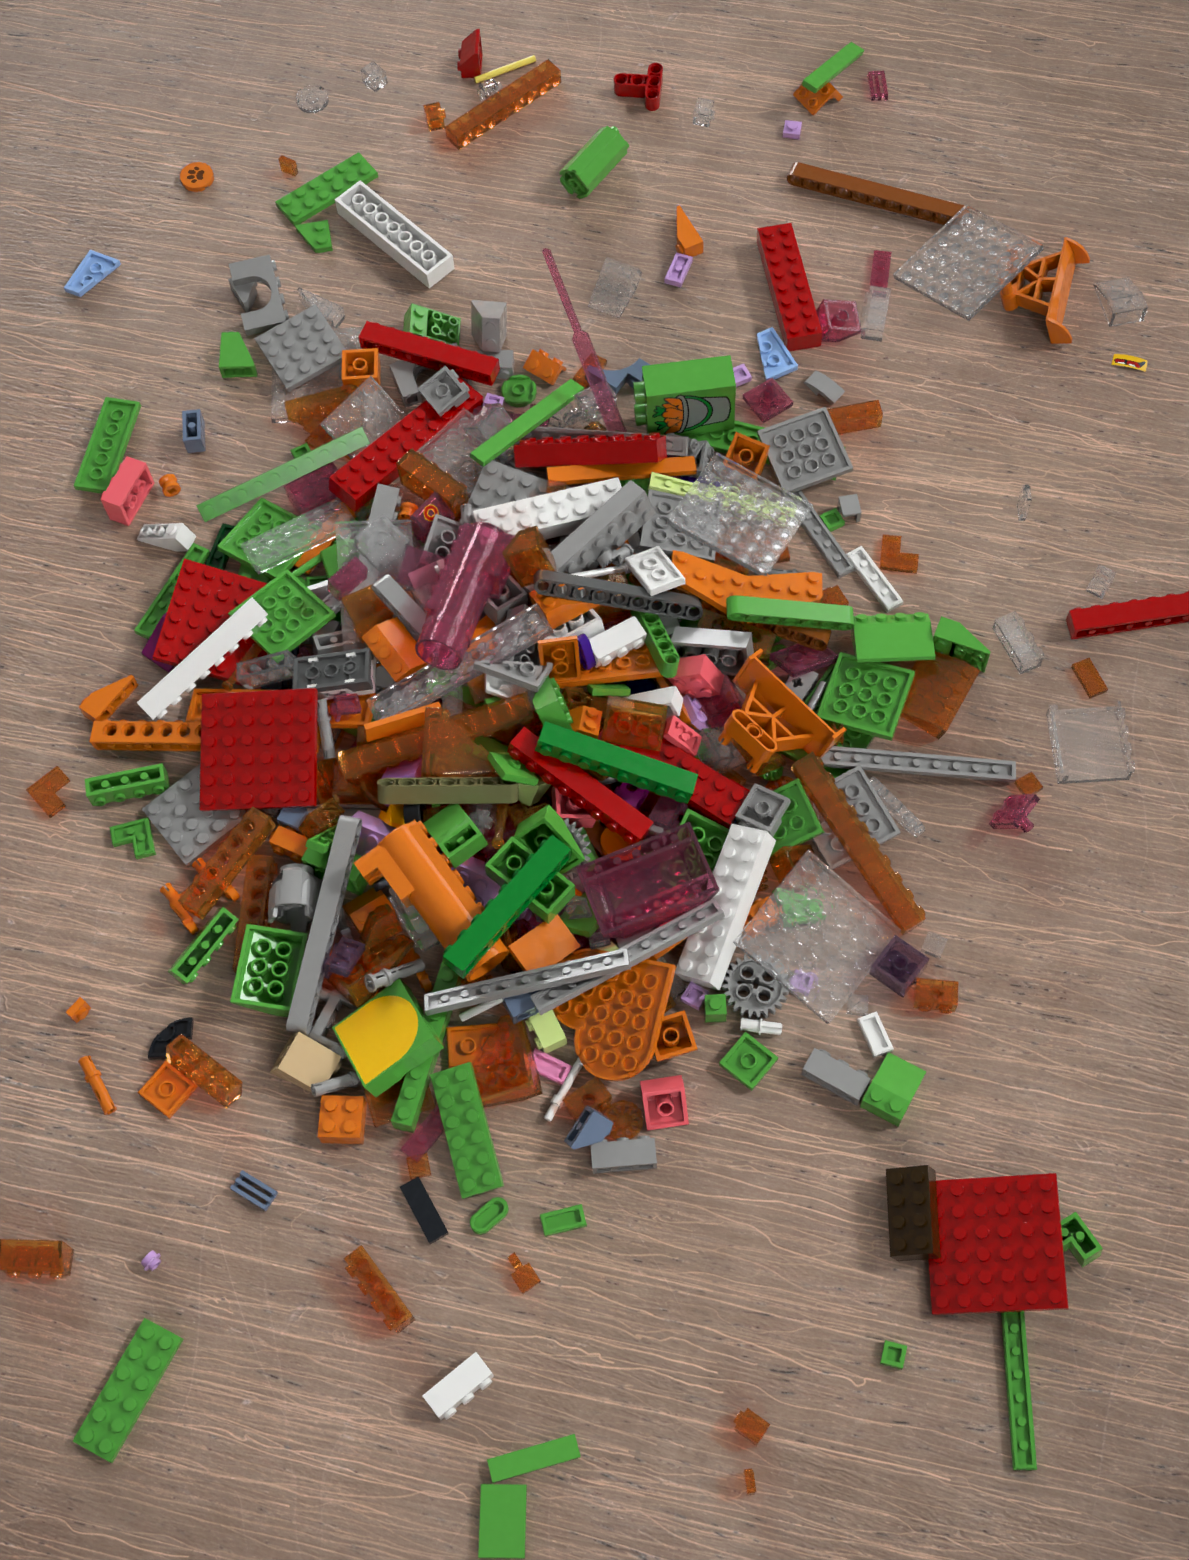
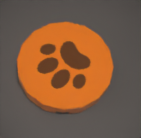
[180,162,214,192]

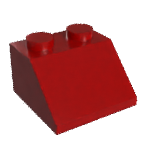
[457,29,483,78]

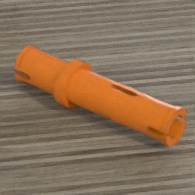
[78,1055,117,1115]

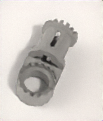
[596,543,634,568]

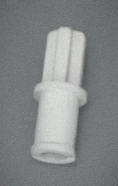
[740,1018,782,1035]

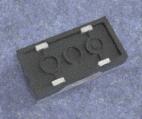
[293,648,376,700]

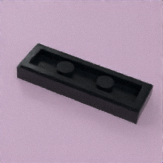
[400,1176,449,1244]

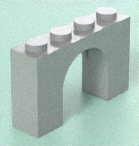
[229,255,289,336]
[389,342,472,408]

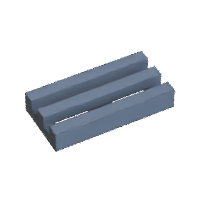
[230,1170,278,1211]

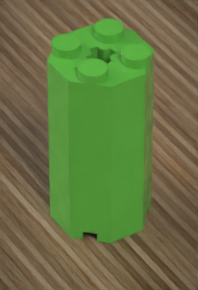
[560,126,629,199]

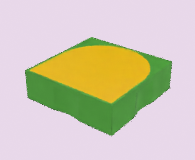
[332,978,444,1097]

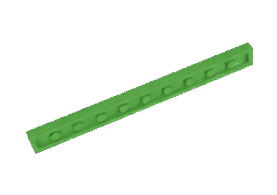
[196,426,370,522]

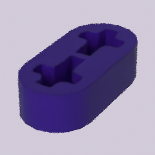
[577,633,596,670]

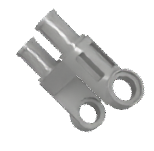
[306,987,367,1060]

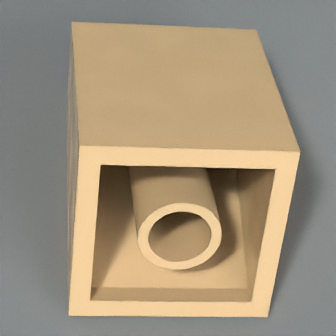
[270,1032,342,1093]

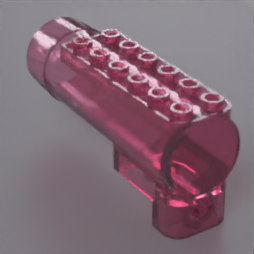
[415,522,532,670]

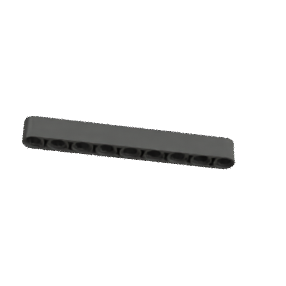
[533,570,703,620]

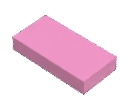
[525,1048,572,1086]

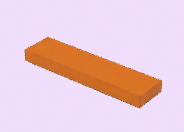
[363,702,442,742]

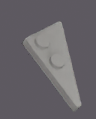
[473,660,553,693]

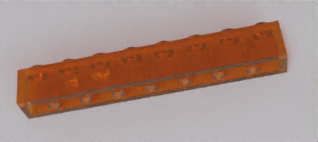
[445,59,561,150]

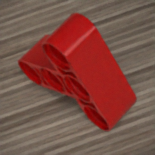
[613,63,663,111]

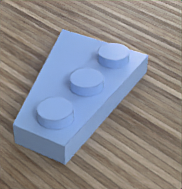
[64,250,121,297]
[757,327,798,383]

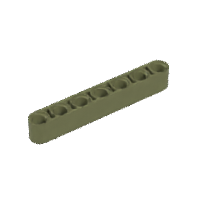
[377,777,519,804]

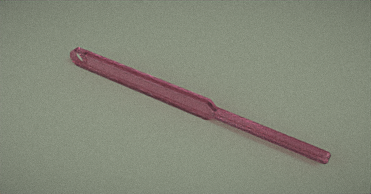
[542,248,627,432]

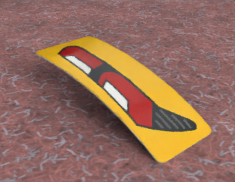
[1112,354,1148,372]

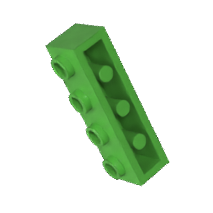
[85,763,170,806]
[167,907,239,984]

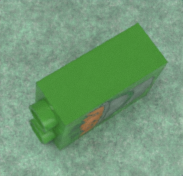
[633,355,736,436]

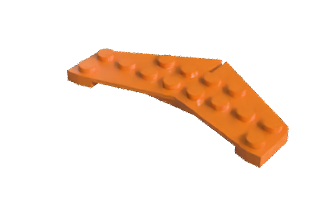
[671,550,822,624]

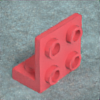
[648,715,702,757]

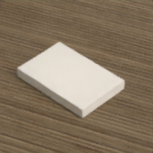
[624,546,686,596]

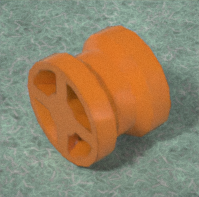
[159,474,181,497]
[397,502,419,525]

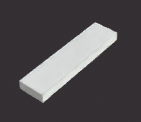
[846,546,903,613]

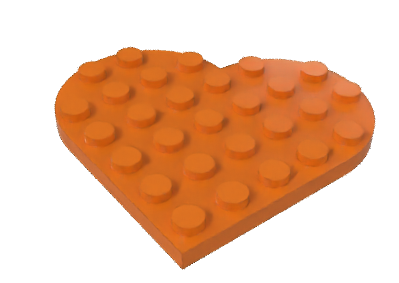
[552,948,676,1081]

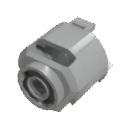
[268,863,323,933]

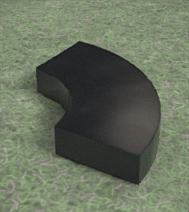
[148,1017,194,1060]

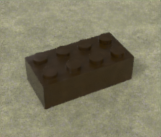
[886,1165,941,1262]

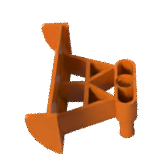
[999,237,1090,344]
[718,648,847,773]

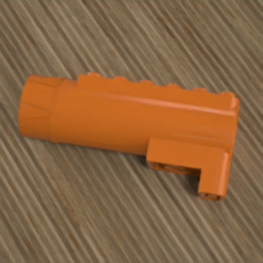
[353,819,509,982]

